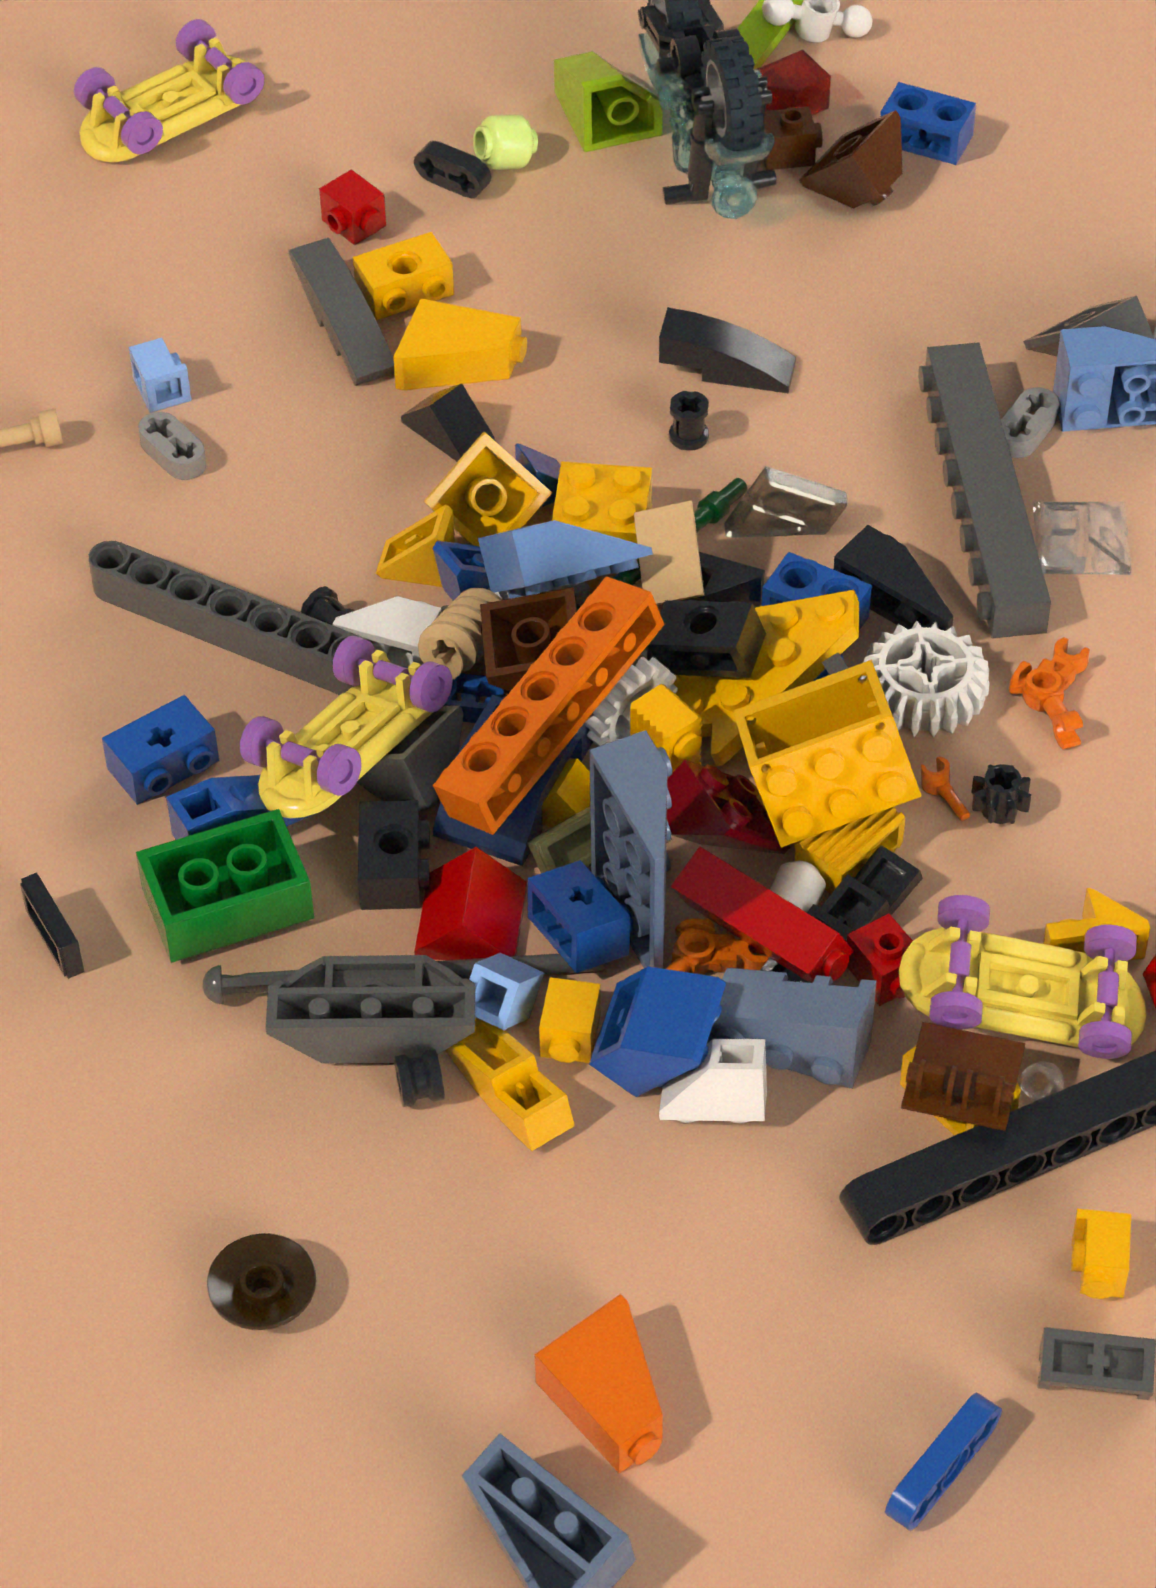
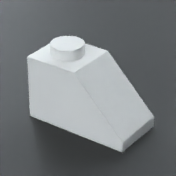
[333,596,442,667]

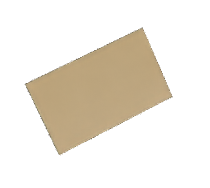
[634,500,704,606]

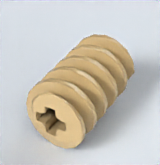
[418,588,503,679]

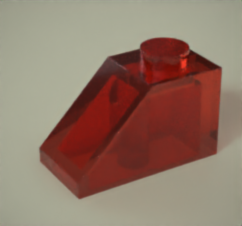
[754,49,831,115]

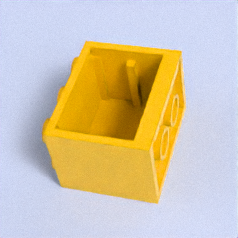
[733,660,922,848]

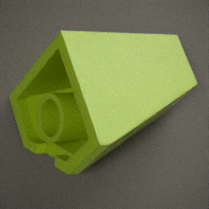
[554,51,663,153]

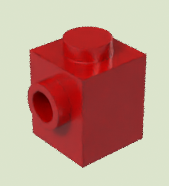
[319,169,387,245]
[847,913,913,1006]

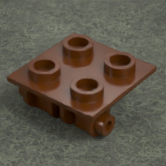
[901,1022,1026,1131]

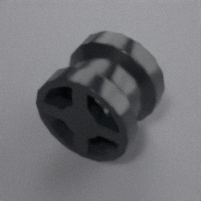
[394,1049,445,1107]

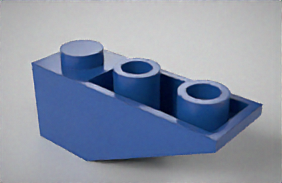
[166,775,325,840]

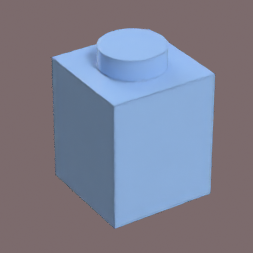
[469,953,544,1030]

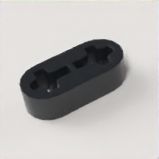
[414,141,491,198]

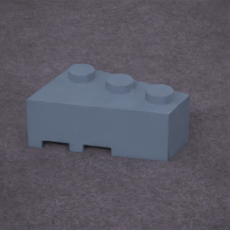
[707,968,877,1089]
[462,1433,636,1588]

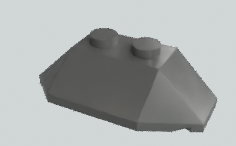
[266,955,476,1063]

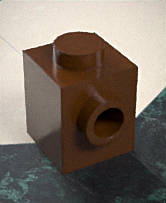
[760,107,823,170]

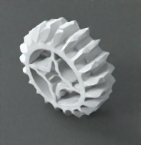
[861,620,990,738]

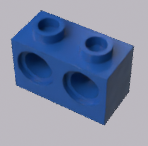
[880,82,976,165]
[762,552,872,653]

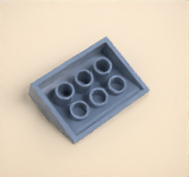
[590,730,672,968]

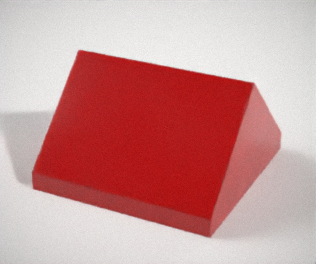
[414,847,527,960]

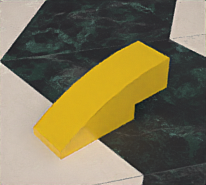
[446,1017,575,1151]

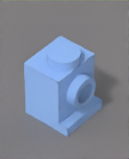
[129,338,192,413]

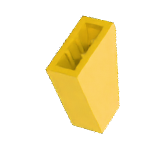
[394,299,527,390]

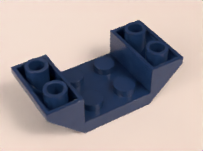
[433,694,593,866]

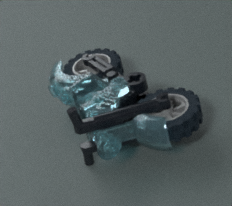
[638,0,777,219]

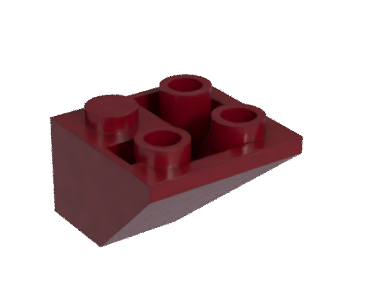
[667,759,791,854]

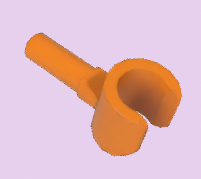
[921,756,971,821]

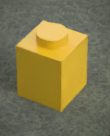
[539,977,601,1063]

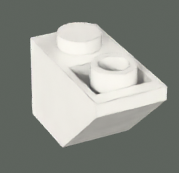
[659,1039,767,1123]

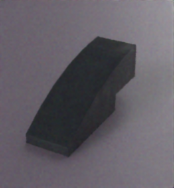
[659,307,796,393]

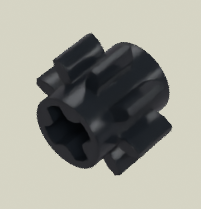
[971,764,1032,824]

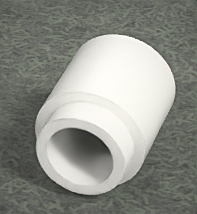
[770,861,826,913]

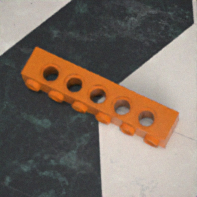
[433,576,665,835]

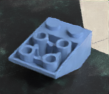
[1053,326,1156,432]
[478,520,653,599]

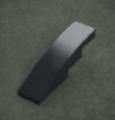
[760,845,923,983]

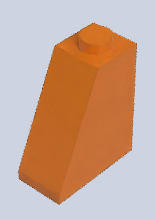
[534,1294,663,1474]

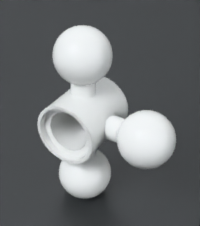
[762,0,872,43]

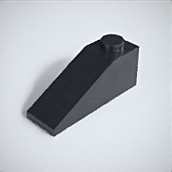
[833,525,953,631]

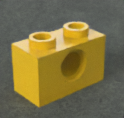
[353,231,454,320]

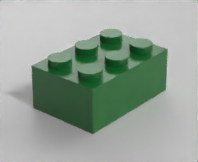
[136,809,314,963]

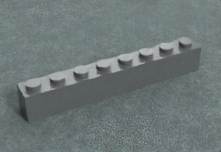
[918,342,1051,638]

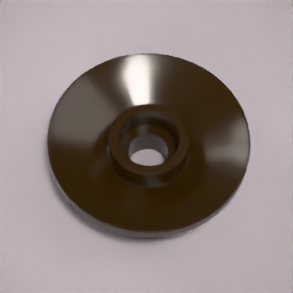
[207,1233,316,1330]

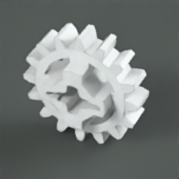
[585,657,678,747]

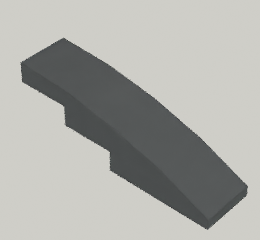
[288,237,395,386]

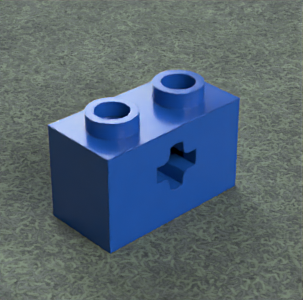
[102,695,219,805]
[528,860,634,973]

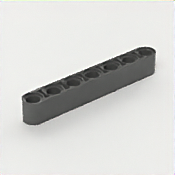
[88,540,364,695]

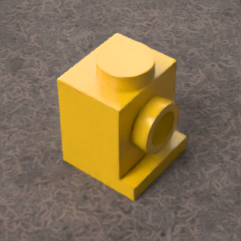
[1071,1208,1131,1299]

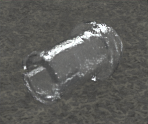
[1020,1061,1065,1101]

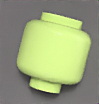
[473,115,538,170]

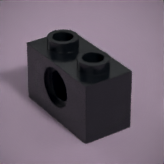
[648,600,766,678]
[358,800,430,910]

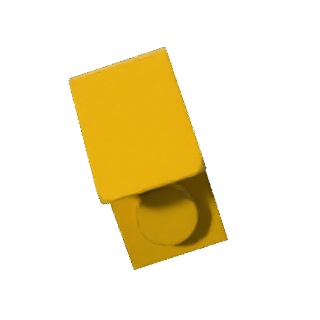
[1043,888,1150,960]

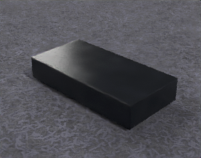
[20,872,84,979]

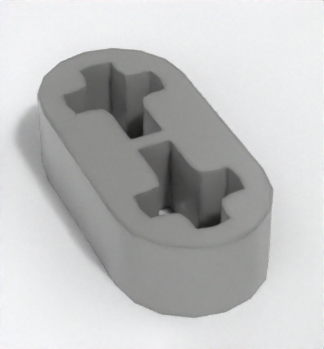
[1001,387,1059,458]
[138,412,206,480]

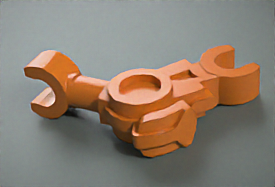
[1009,637,1090,749]
[666,918,768,975]

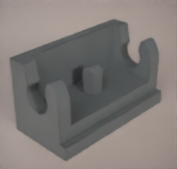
[1037,1327,1156,1400]

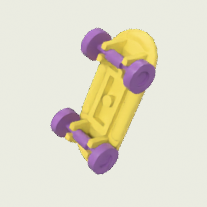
[74,19,264,162]
[240,636,452,819]
[899,895,1146,1059]

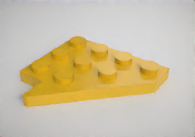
[673,590,859,766]

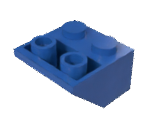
[589,966,726,1097]

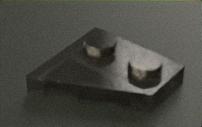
[724,466,848,538]

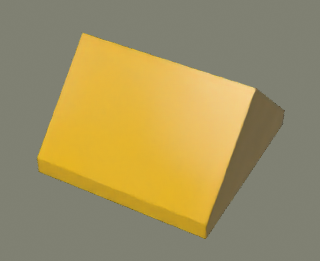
[423,432,552,546]

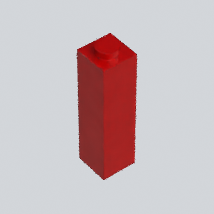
[670,846,854,983]

